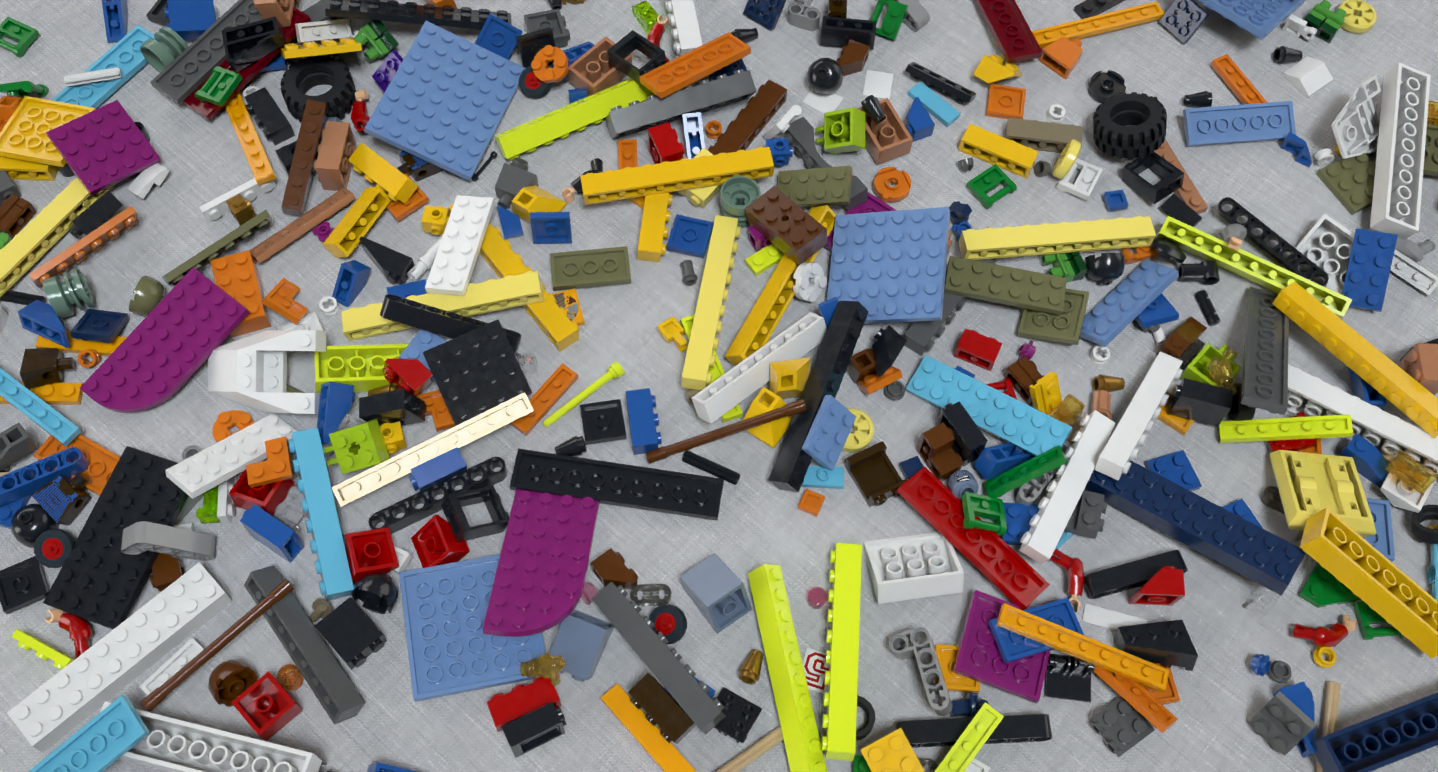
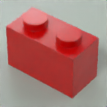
[954,328,1003,371]

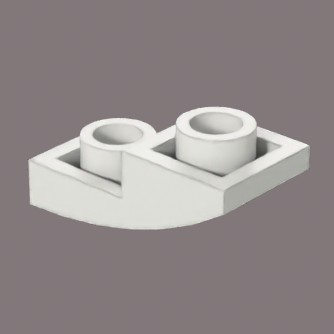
[128,163,170,199]

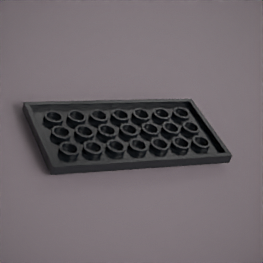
[43,446,189,630]

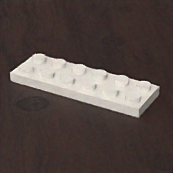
[425,195,495,296]
[165,413,297,499]

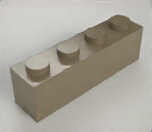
[1004,118,1082,153]

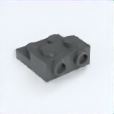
[524,9,570,47]
[1063,490,1108,539]
[1249,691,1317,756]
[1089,697,1154,757]

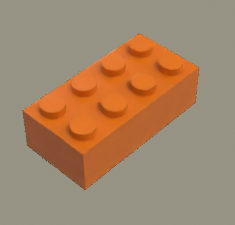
[210,250,271,338]

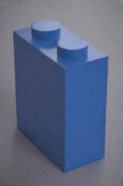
[164,0,216,41]
[408,447,467,491]
[240,504,305,563]

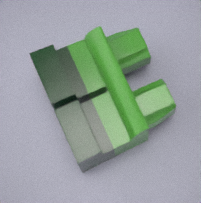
[1304,0,1346,44]
[354,20,399,62]
[1041,251,1088,283]

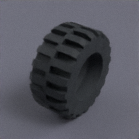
[280,55,356,122]
[1093,92,1167,160]

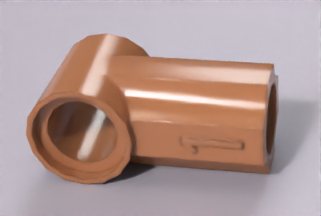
[1091,390,1112,420]

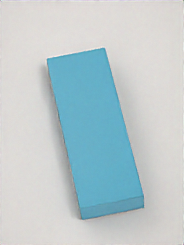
[907,81,961,127]

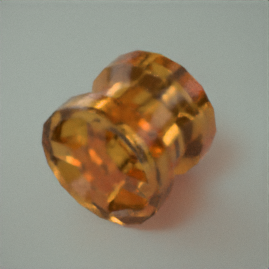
[277,664,304,691]

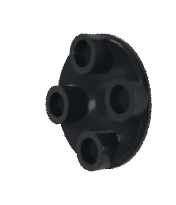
[1151,237,1186,263]

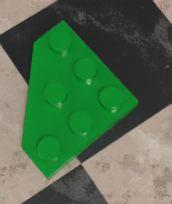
[1298,562,1362,608]

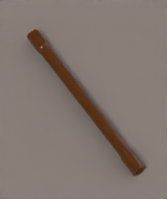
[646,399,807,464]
[141,579,295,712]

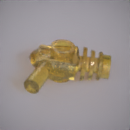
[1208,349,1238,395]
[520,654,566,685]

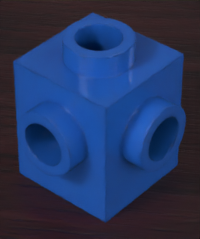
[765,138,793,166]

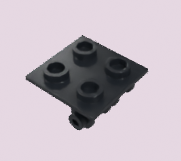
[1046,654,1095,702]
[714,687,762,743]

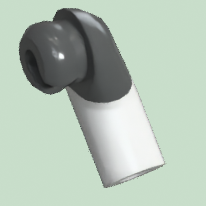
[1142,325,1166,345]

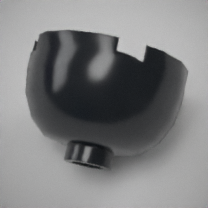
[807,58,844,95]
[1084,253,1125,285]
[10,503,60,548]
[351,573,398,614]

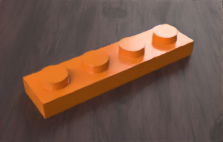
[1211,54,1268,104]
[510,363,578,436]
[1094,666,1178,733]

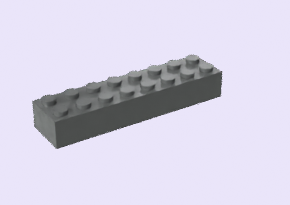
[605,69,756,140]

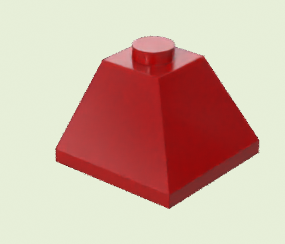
[411,515,470,568]
[345,527,399,584]
[1129,566,1185,606]

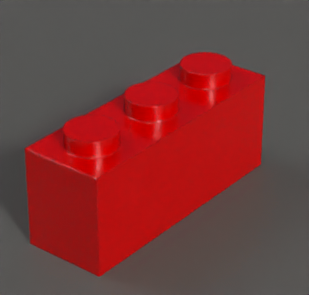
[487,676,562,732]

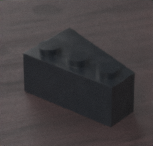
[221,16,286,73]
[1114,619,1198,671]

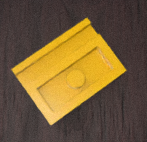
[1029,371,1063,415]

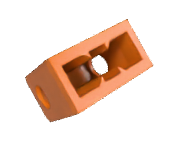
[1039,37,1083,80]

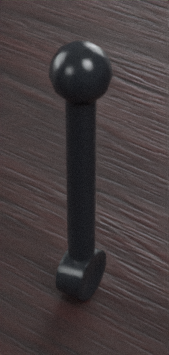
[471,151,498,182]

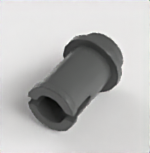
[680,260,698,286]

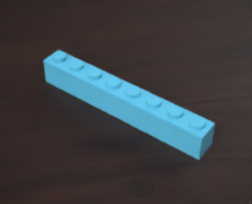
[288,428,354,601]

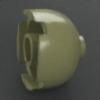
[129,275,165,316]

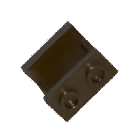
[845,441,907,507]

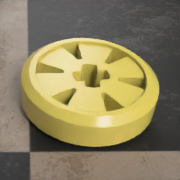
[1338,0,1377,33]
[1052,139,1081,179]
[842,408,874,452]

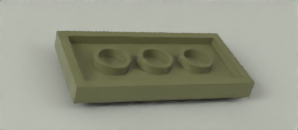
[777,166,853,208]
[550,246,631,291]

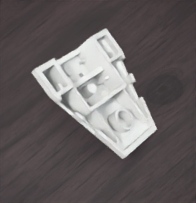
[1331,74,1381,159]

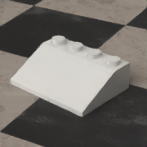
[1287,214,1354,294]
[864,532,964,604]

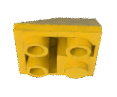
[973,54,1023,83]
[511,185,567,223]
[770,357,810,399]
[743,387,794,449]

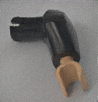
[562,158,603,203]

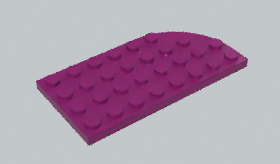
[80,267,250,413]
[483,489,600,637]

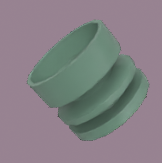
[140,26,189,73]
[720,176,761,227]
[42,267,95,319]

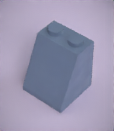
[680,553,752,634]
[546,610,614,682]

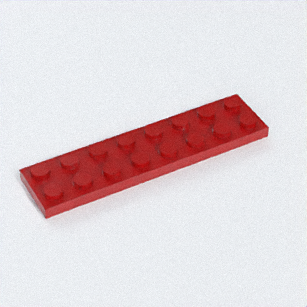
[897,467,1050,610]

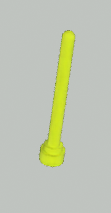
[543,361,625,427]

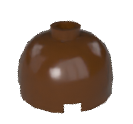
[208,660,257,707]

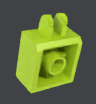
[816,107,865,154]
[1180,343,1242,388]
[323,419,390,474]

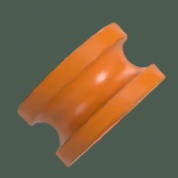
[705,120,722,139]
[78,349,100,368]

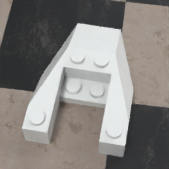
[208,330,326,414]

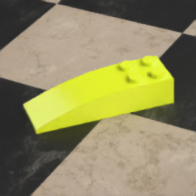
[314,344,433,393]

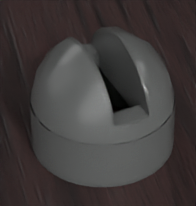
[958,157,974,172]
[1035,161,1052,176]

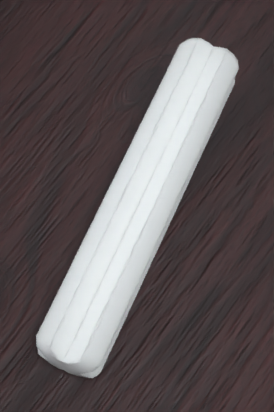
[64,67,122,86]

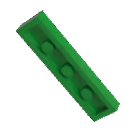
[984,445,1067,498]

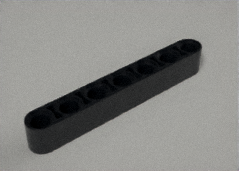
[1218,197,1329,287]
[380,294,521,355]
[368,457,508,534]
[895,714,1052,748]

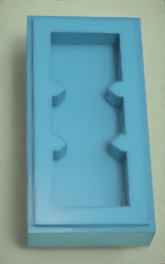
[802,465,844,489]

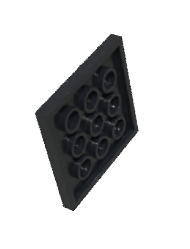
[423,319,532,426]

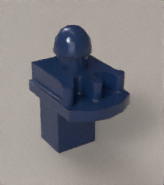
[949,201,972,225]
[950,693,989,718]

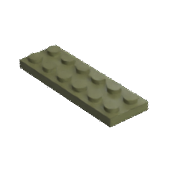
[162,210,270,284]
[944,256,1067,315]

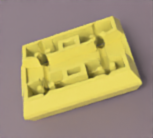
[1269,450,1377,538]

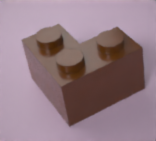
[916,422,963,482]

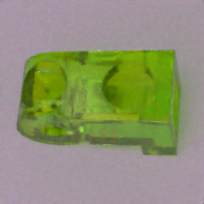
[632,0,658,36]
[196,485,221,524]

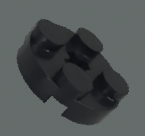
[1088,70,1126,102]

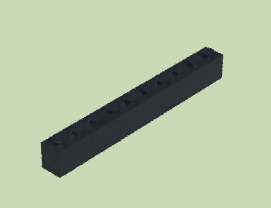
[768,301,868,492]

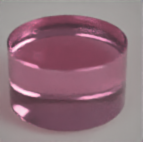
[581,582,598,605]
[807,587,827,609]

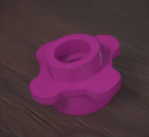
[312,221,334,242]
[1018,340,1036,360]

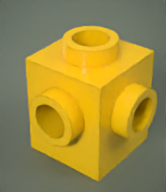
[421,205,450,235]
[379,421,407,454]

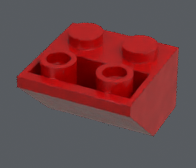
[383,358,433,396]

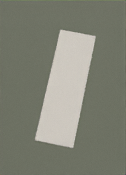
[1082,603,1147,631]

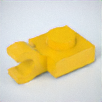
[657,316,688,353]

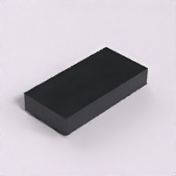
[1160,194,1202,227]

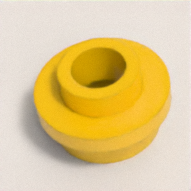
[1313,647,1336,668]

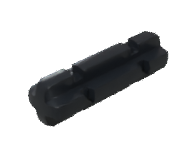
[1195,290,1220,326]

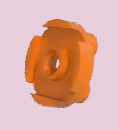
[531,45,569,84]
[873,167,911,203]
[212,410,254,443]

